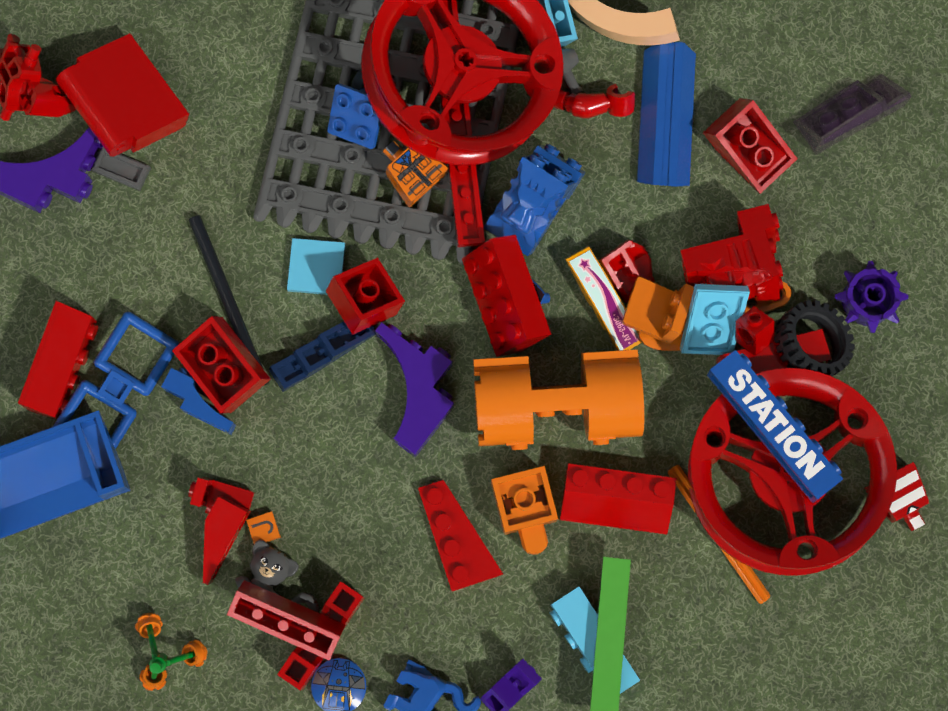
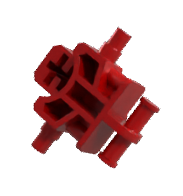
[0,34,76,121]

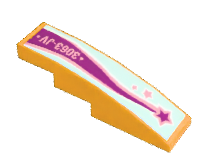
[565,246,642,350]

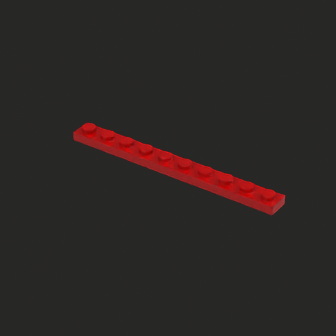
[430,0,485,247]

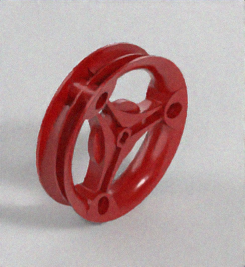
[361,0,563,165]
[688,368,897,576]

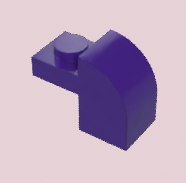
[480,659,542,711]

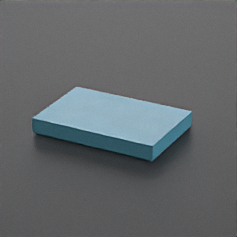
[680,284,750,355]

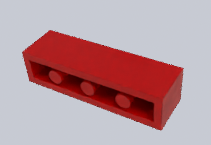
[716,329,832,374]
[227,580,345,661]

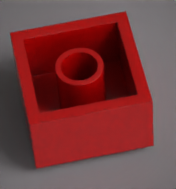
[326,257,405,335]

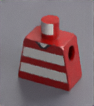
[864,462,929,531]

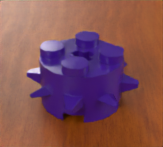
[835,261,908,333]

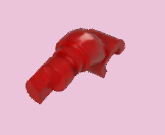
[554,84,635,118]

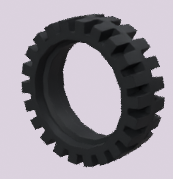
[774,300,855,377]

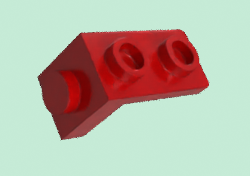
[188,477,254,510]

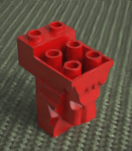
[680,204,784,301]

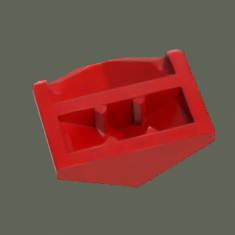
[599,240,654,303]

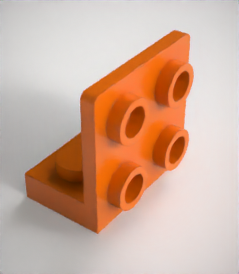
[622,277,694,344]

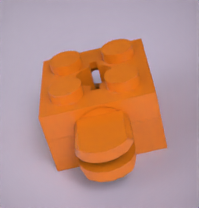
[491,466,558,555]

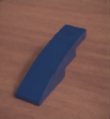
[269,321,376,392]

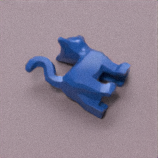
[383,660,481,711]

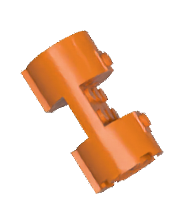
[473,349,644,450]

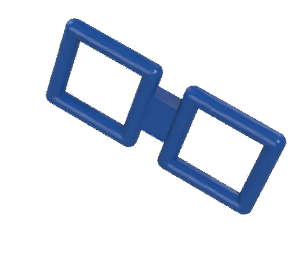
[53,312,179,449]

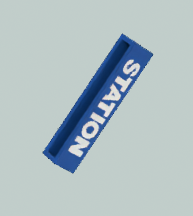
[707,350,843,503]

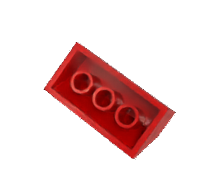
[18,301,98,420]
[560,463,677,535]

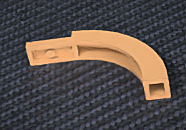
[568,0,680,45]

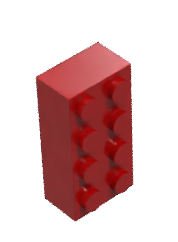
[462,235,551,357]

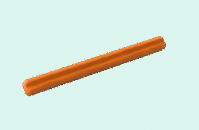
[668,465,771,604]

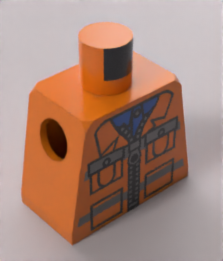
[383,141,448,208]

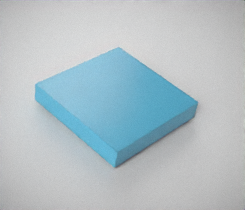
[287,238,345,295]

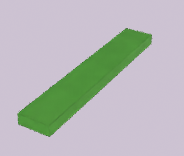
[590,557,631,711]

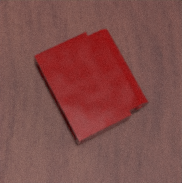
[56,33,189,157]

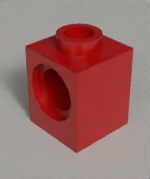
[736,306,774,356]

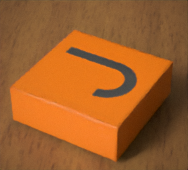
[246,511,281,544]

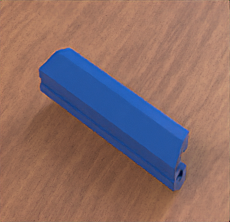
[637,42,696,187]

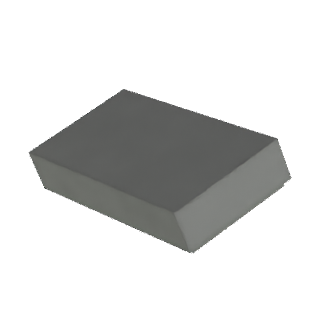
[91,147,151,191]

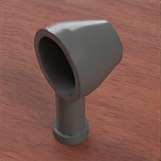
[562,48,583,94]

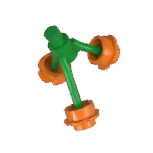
[135,613,207,691]

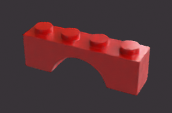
[277,581,365,691]

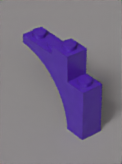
[0,127,103,213]
[375,322,454,458]

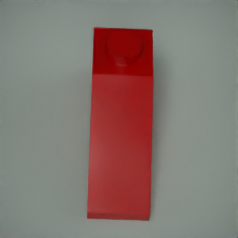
[203,495,251,585]

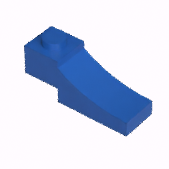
[161,367,236,435]

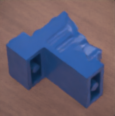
[483,143,586,256]

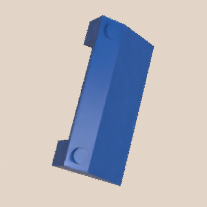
[0,410,131,539]

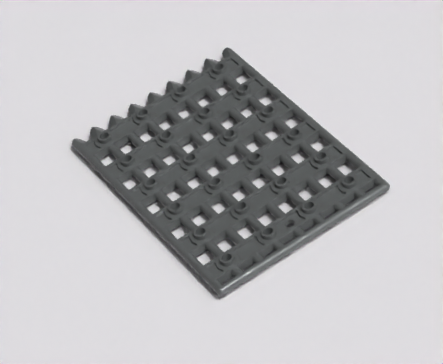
[253,0,520,265]

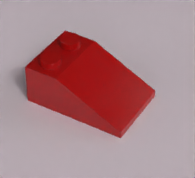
[703,98,798,194]

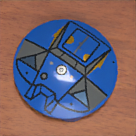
[311,658,366,711]

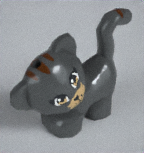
[235,540,319,613]

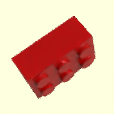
[172,316,271,414]

